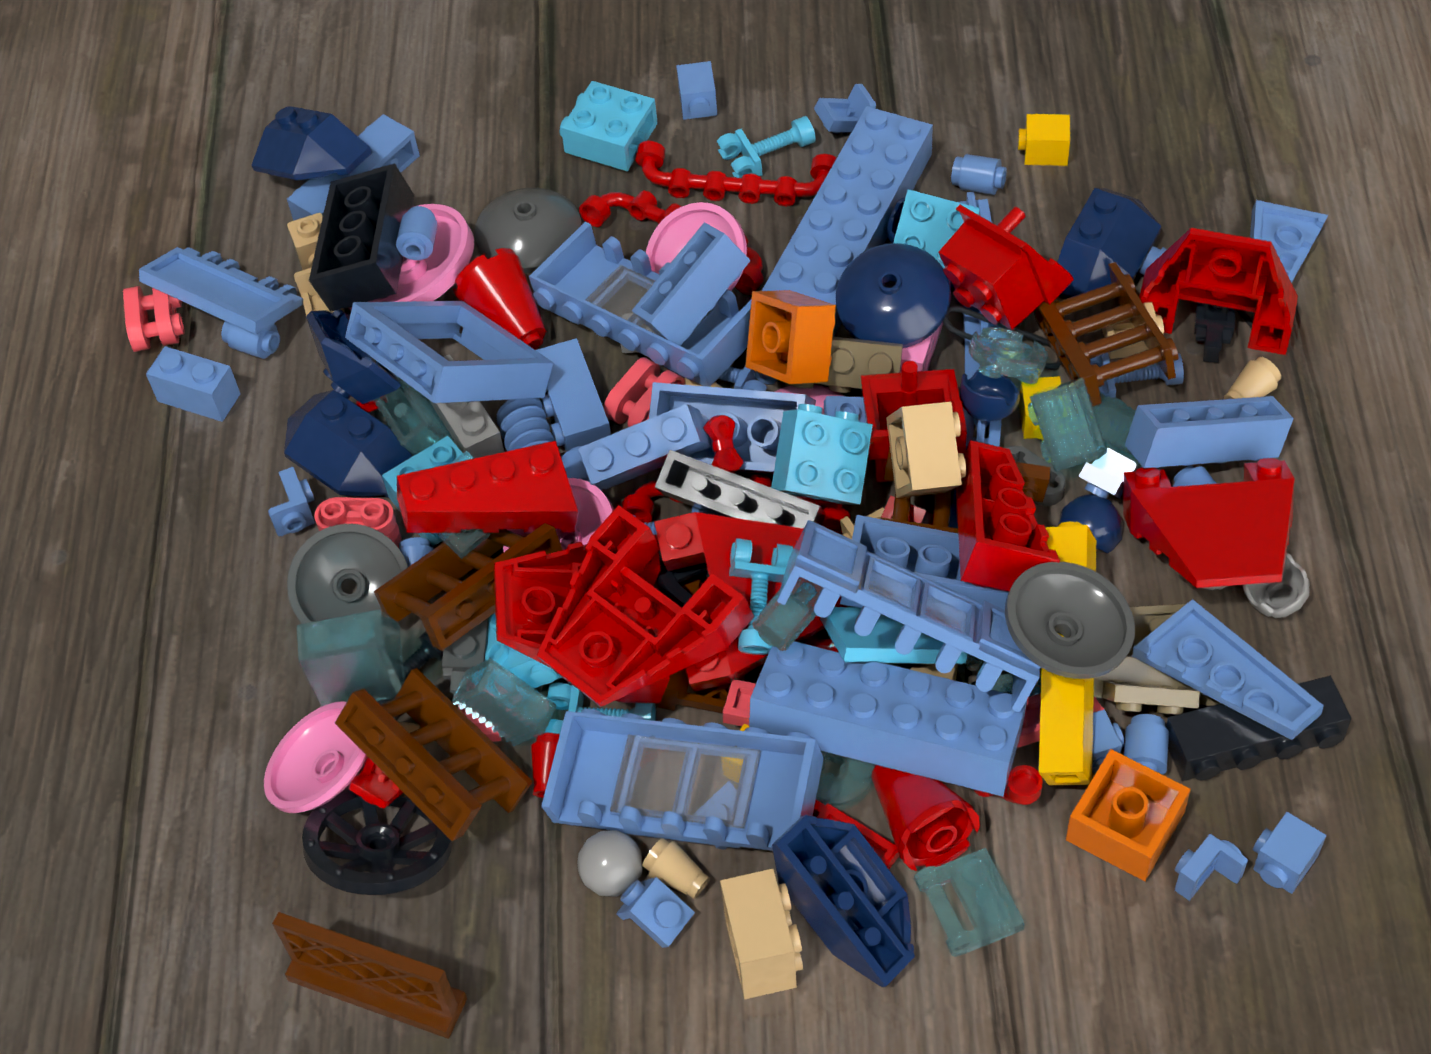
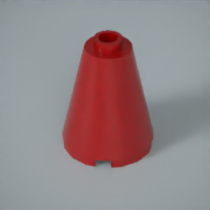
[453,248,546,350]
[871,765,980,871]

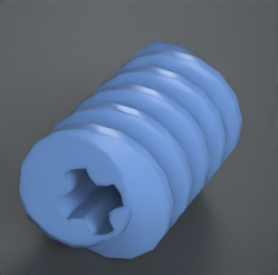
[497,398,554,451]

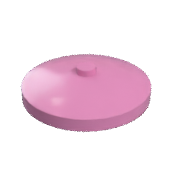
[349,204,474,311]

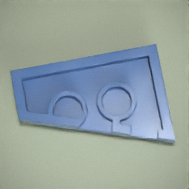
[1250,200,1328,283]

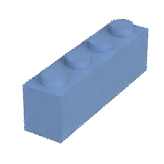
[287,114,420,221]
[1125,396,1294,469]

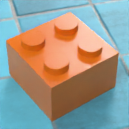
[745,290,836,384]
[1066,749,1191,882]

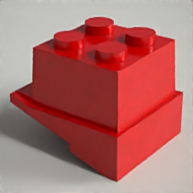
[938,204,1074,330]
[861,361,967,482]

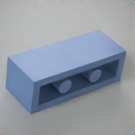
[632,222,751,346]
[536,338,611,452]
[578,404,712,489]

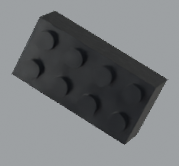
[309,163,414,312]

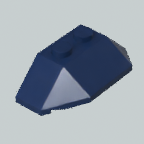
[251,106,373,180]
[1057,188,1161,299]
[306,310,401,404]
[284,390,413,498]
[772,815,915,987]

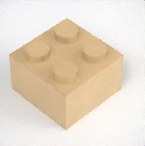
[886,402,966,498]
[720,869,803,1000]

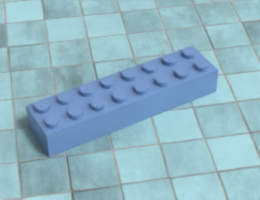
[762,106,933,337]

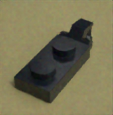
[1194,302,1235,363]

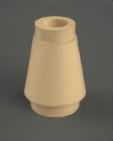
[1224,357,1281,399]
[642,838,710,899]

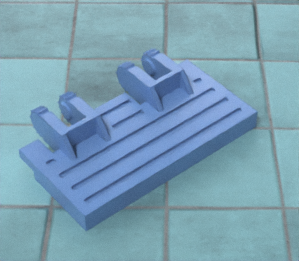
[139,247,303,335]

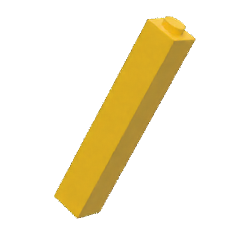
[1039,521,1096,785]

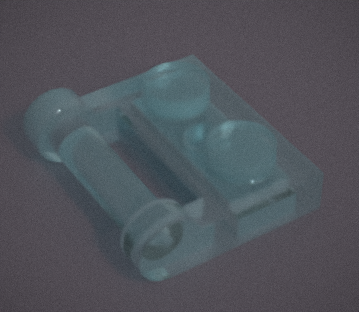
[913,848,1025,957]

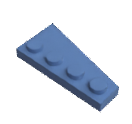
[1132,599,1324,740]

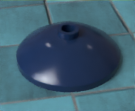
[836,243,950,349]

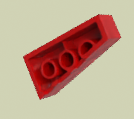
[956,440,1060,591]
[397,441,578,533]

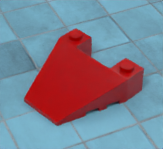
[1139,228,1298,355]
[1123,458,1295,588]
[536,505,754,707]
[654,512,847,691]
[494,534,670,703]

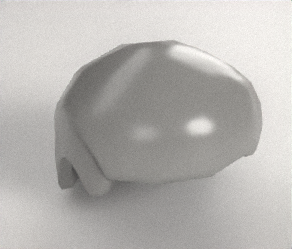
[1243,553,1309,618]
[577,830,643,897]

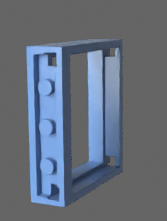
[345,301,553,403]

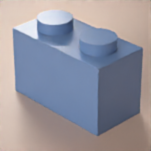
[146,346,241,422]

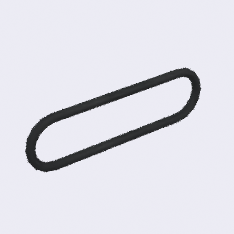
[943,306,1061,369]

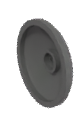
[475,188,582,273]
[287,524,408,645]
[1005,562,1135,679]

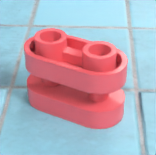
[123,286,185,352]
[603,357,685,427]
[314,497,402,548]

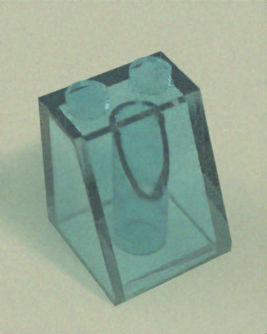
[297,609,405,707]

